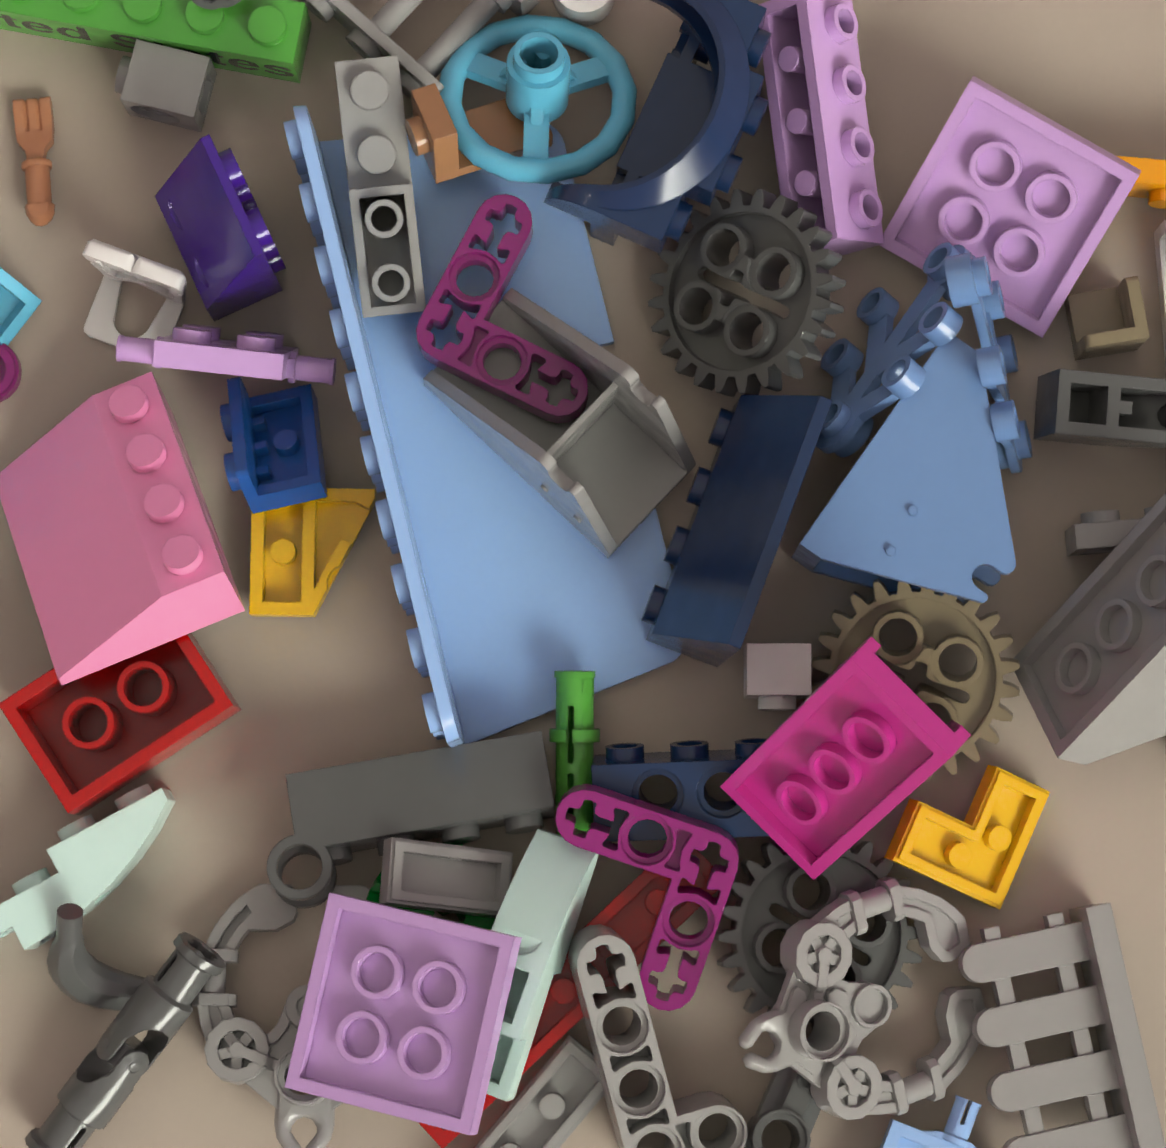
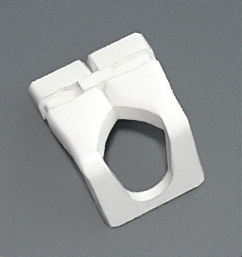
[82,239,187,347]

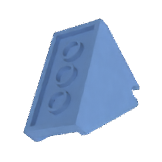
[791,336,1016,603]

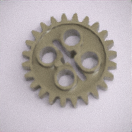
[811,578,1020,781]

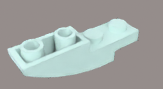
[0,784,176,950]
[487,829,599,1102]

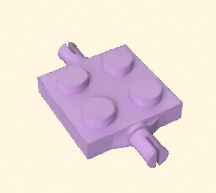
[116,324,336,385]

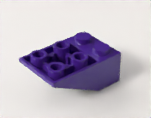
[155,134,286,322]

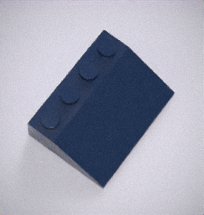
[641,395,833,667]

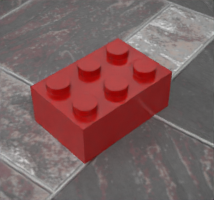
[0,633,241,815]

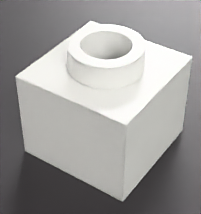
[743,643,812,711]

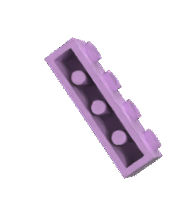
[759,0,884,256]

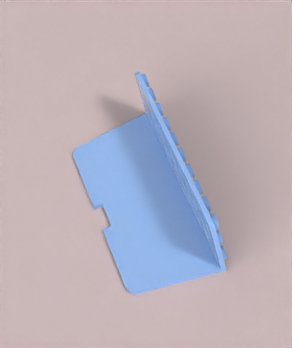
[283,105,681,748]

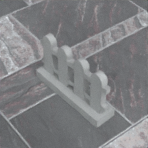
[958,903,1166,1148]

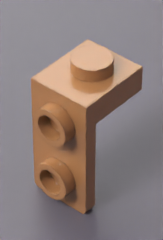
[405,83,553,184]

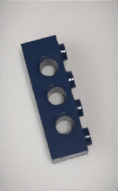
[591,738,769,842]

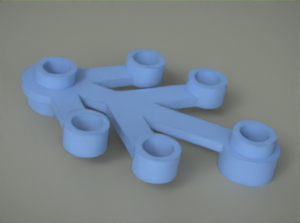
[816,242,976,457]
[944,252,1033,474]

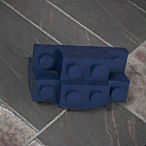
[544,0,772,253]

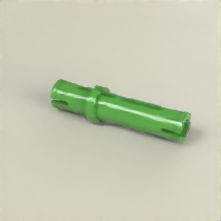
[549,670,600,835]

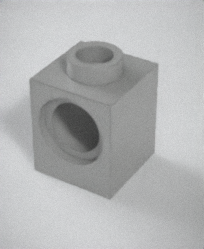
[115,39,217,132]

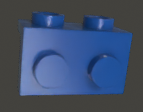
[220,377,327,514]

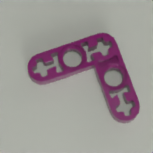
[416,194,588,424]
[555,784,739,1011]

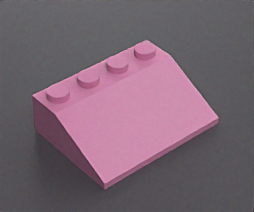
[0,371,245,685]

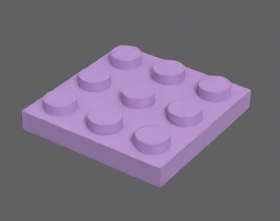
[879,76,1141,338]
[284,893,522,1135]

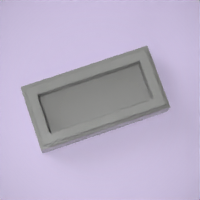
[379,837,513,918]

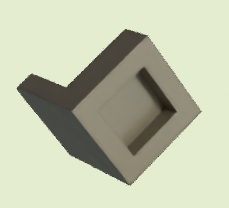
[1064,276,1150,361]

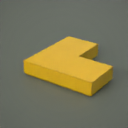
[884,765,1050,910]

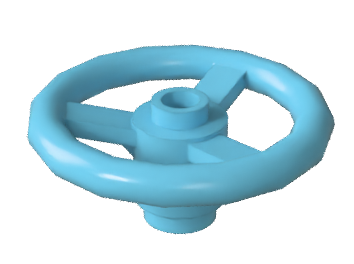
[439,14,637,184]

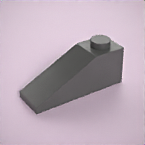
[1033,369,1166,449]

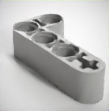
[568,924,748,1148]

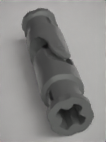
[25,932,226,1148]

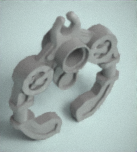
[739,876,985,1120]
[193,884,370,1148]

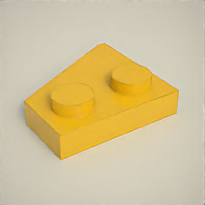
[249,488,377,617]

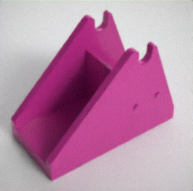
[720,636,971,880]

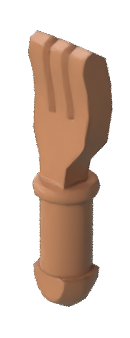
[12,96,55,227]

